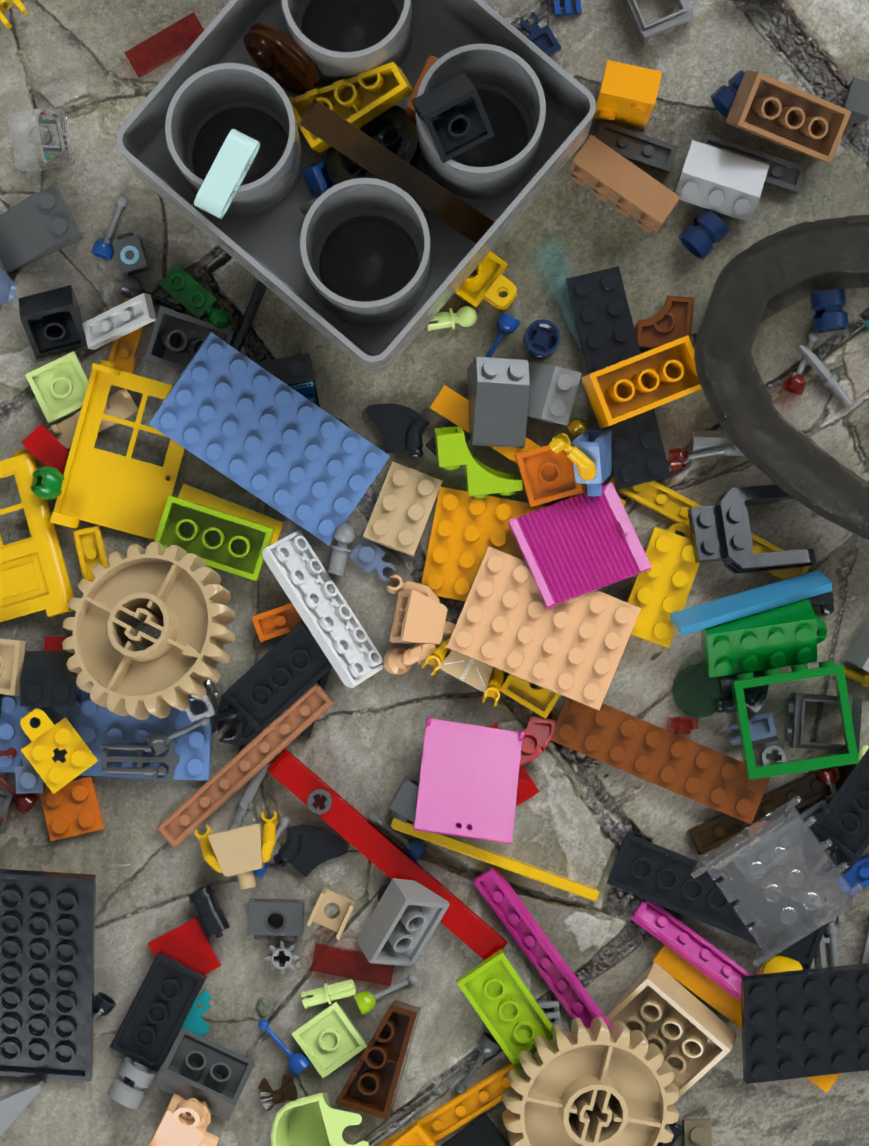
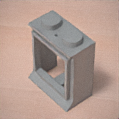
[623,0,695,46]

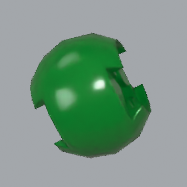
[30,466,64,500]

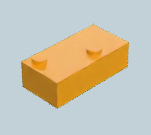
[593,60,662,130]
[581,335,708,429]

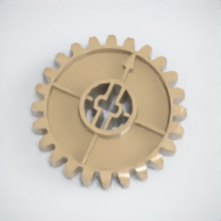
[62,542,236,720]
[502,1017,679,1146]

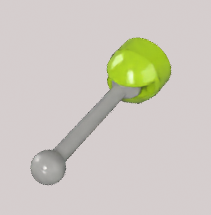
[353,975,418,1015]

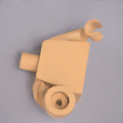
[383,575,456,675]
[149,1093,219,1146]

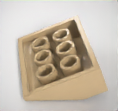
[605,962,737,1097]

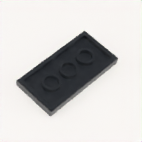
[110,951,208,1073]

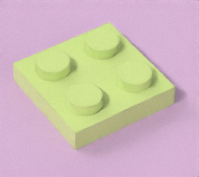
[25,351,89,424]
[291,1001,368,1078]

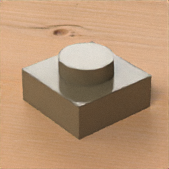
[683,1118,712,1146]

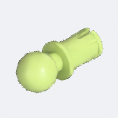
[427,306,477,331]

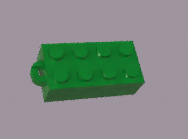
[702,599,827,678]

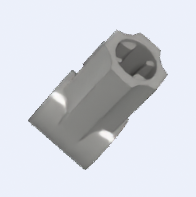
[691,428,745,458]

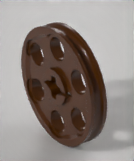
[243,23,319,95]

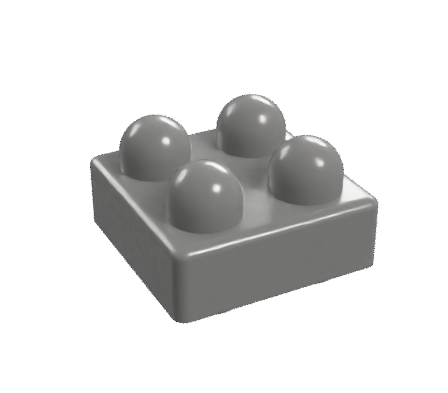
[117,0,596,374]

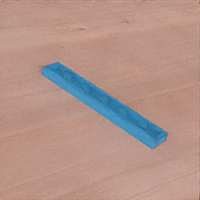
[670,570,832,636]

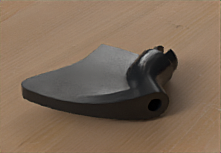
[366,403,429,459]
[714,669,769,720]
[273,825,348,877]

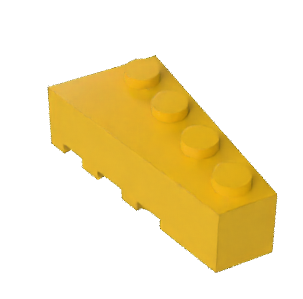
[289,62,413,153]

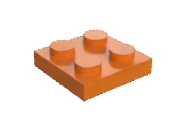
[515,445,583,507]
[39,776,105,842]

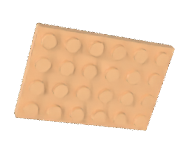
[447,547,641,711]

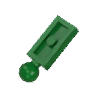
[159,264,229,328]

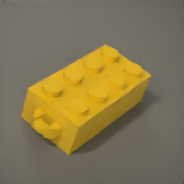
[625,523,700,648]

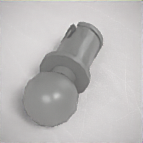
[327,524,355,576]

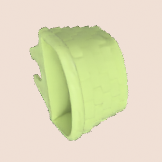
[270,1093,369,1146]

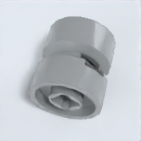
[107,1057,157,1109]

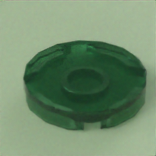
[671,664,722,718]

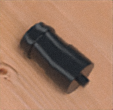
[188,884,230,938]

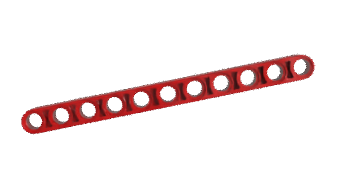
[267,749,508,960]

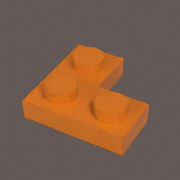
[251,602,304,642]

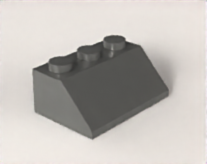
[154,1028,255,1121]

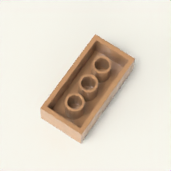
[725,70,852,163]
[569,134,681,234]

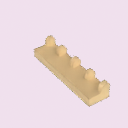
[47,388,139,450]

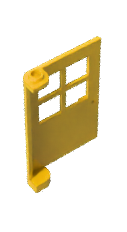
[50,359,185,540]
[0,449,74,623]

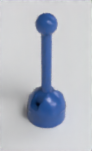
[486,312,520,357]
[258,1019,311,1077]

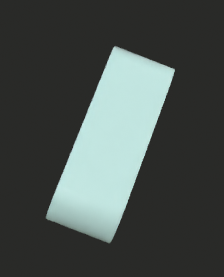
[194,129,260,219]

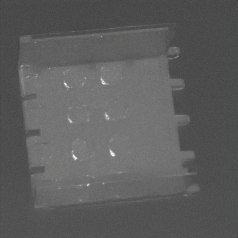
[691,795,863,967]

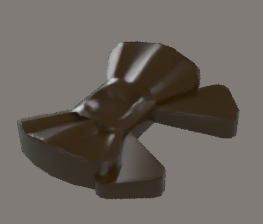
[258,1074,298,1111]

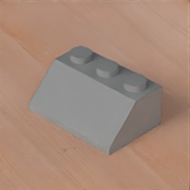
[674,139,769,223]
[356,878,450,967]

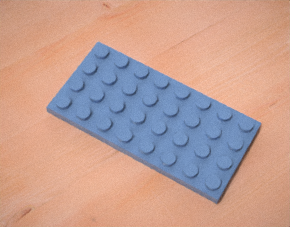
[148,332,390,545]
[0,679,214,781]

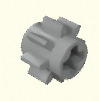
[265,940,300,975]

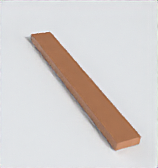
[156,682,335,848]

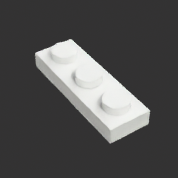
[82,293,156,350]

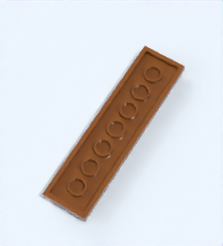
[551,698,771,824]

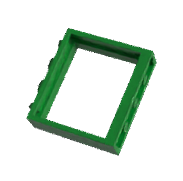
[731,660,859,780]

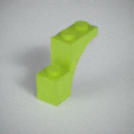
[434,426,523,498]

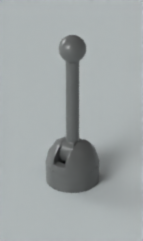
[455,1032,500,1094]

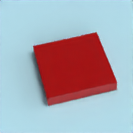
[148,917,221,974]

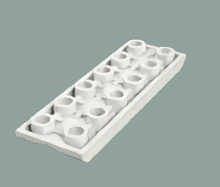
[263,529,385,688]

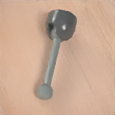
[146,715,210,756]

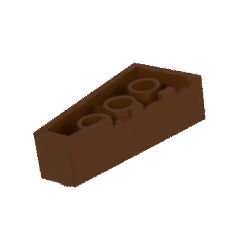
[335,1000,421,1119]

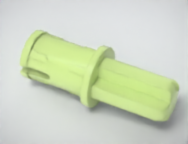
[301,979,356,1009]

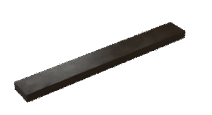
[299,99,495,244]
[687,745,869,855]

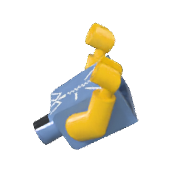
[549,419,612,497]

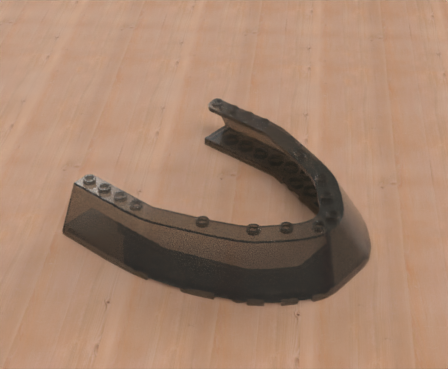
[694,214,869,540]

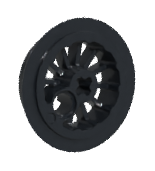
[326,106,420,185]

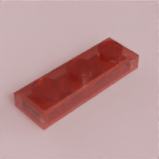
[124,12,204,78]
[311,942,395,986]

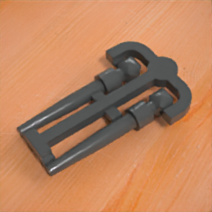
[101,739,179,784]

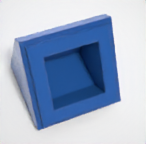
[301,159,334,195]

